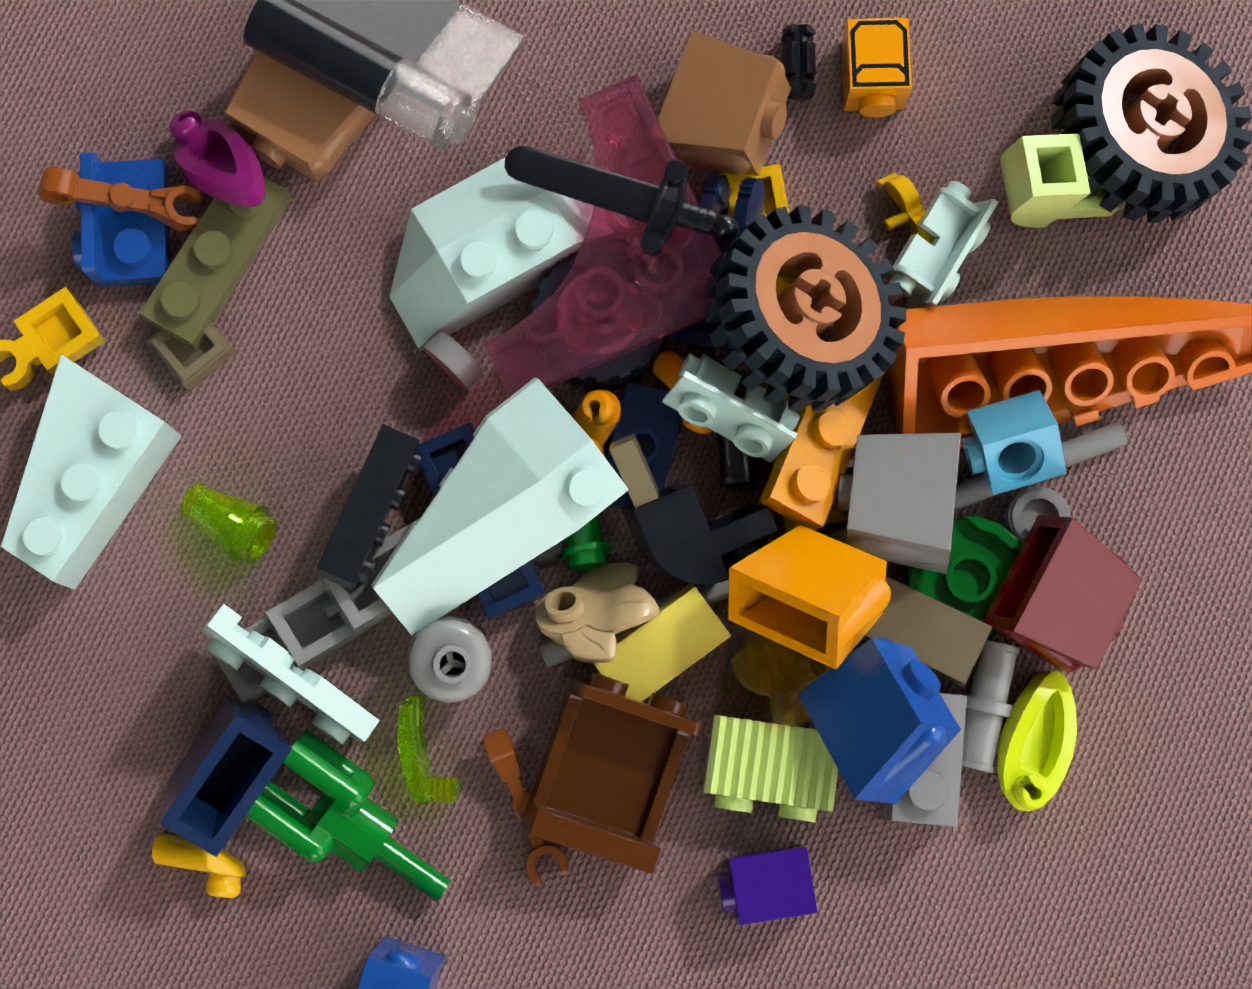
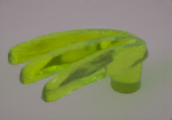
[398,695,459,805]

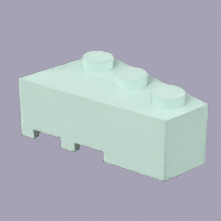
[1,354,182,590]

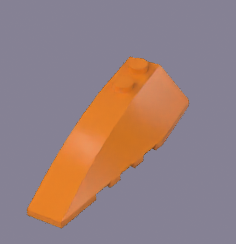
[888,296,1252,449]

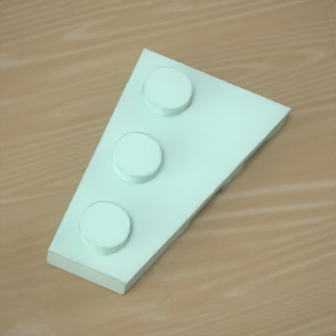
[200,603,380,745]

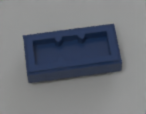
[607,382,682,510]

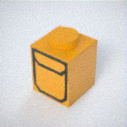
[841,18,912,118]

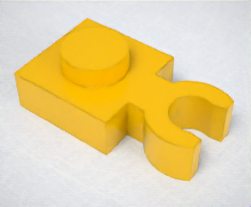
[0,286,105,391]

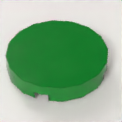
[905,516,1022,638]

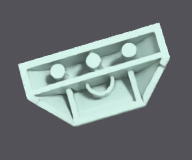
[389,158,632,351]

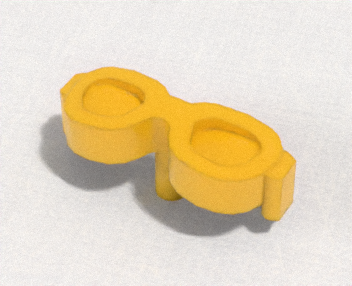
[875,173,935,244]

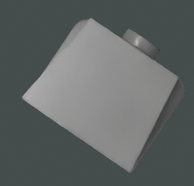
[837,433,961,574]

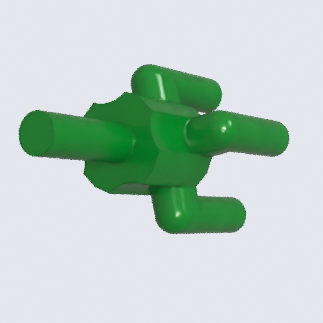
[245,729,451,902]

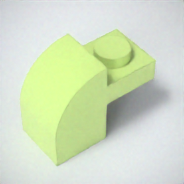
[1000,134,1122,228]

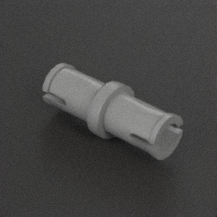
[962,640,1020,773]

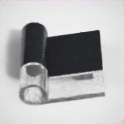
[243,0,525,150]

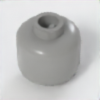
[407,616,492,703]

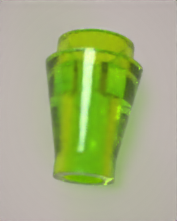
[180,482,278,563]

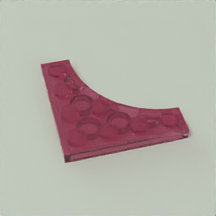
[484,75,722,398]

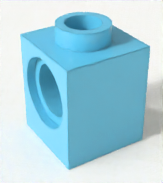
[962,390,1067,495]

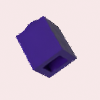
[717,846,818,925]

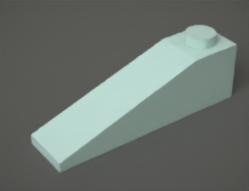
[371,377,629,636]

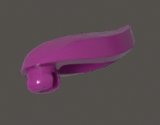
[169,110,265,207]

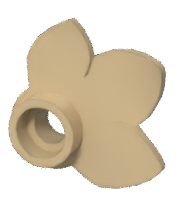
[535,562,660,663]

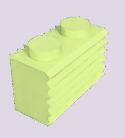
[702,715,838,823]

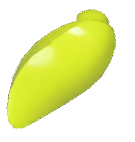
[997,671,1077,812]

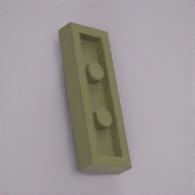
[139,177,292,350]

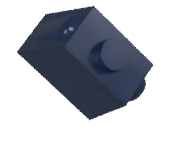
[159,696,292,857]

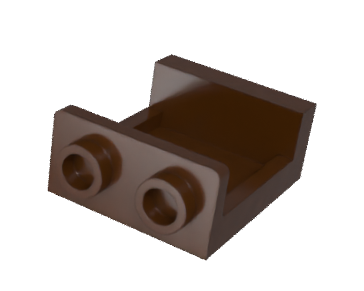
[521,672,702,874]

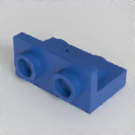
[72,152,171,287]

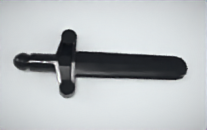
[504,146,739,257]

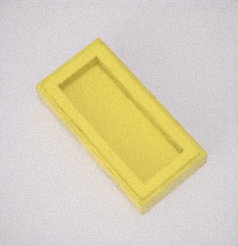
[593,583,731,701]

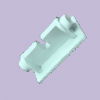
[889,181,998,309]
[662,353,800,463]

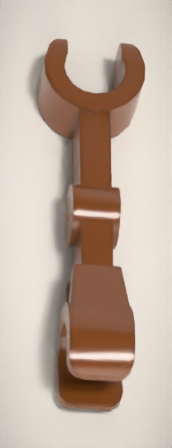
[39,167,201,231]
[483,728,568,887]

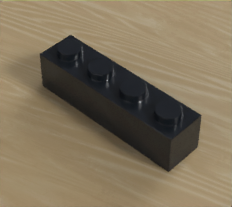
[317,424,423,591]

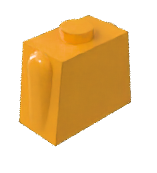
[728,525,891,670]

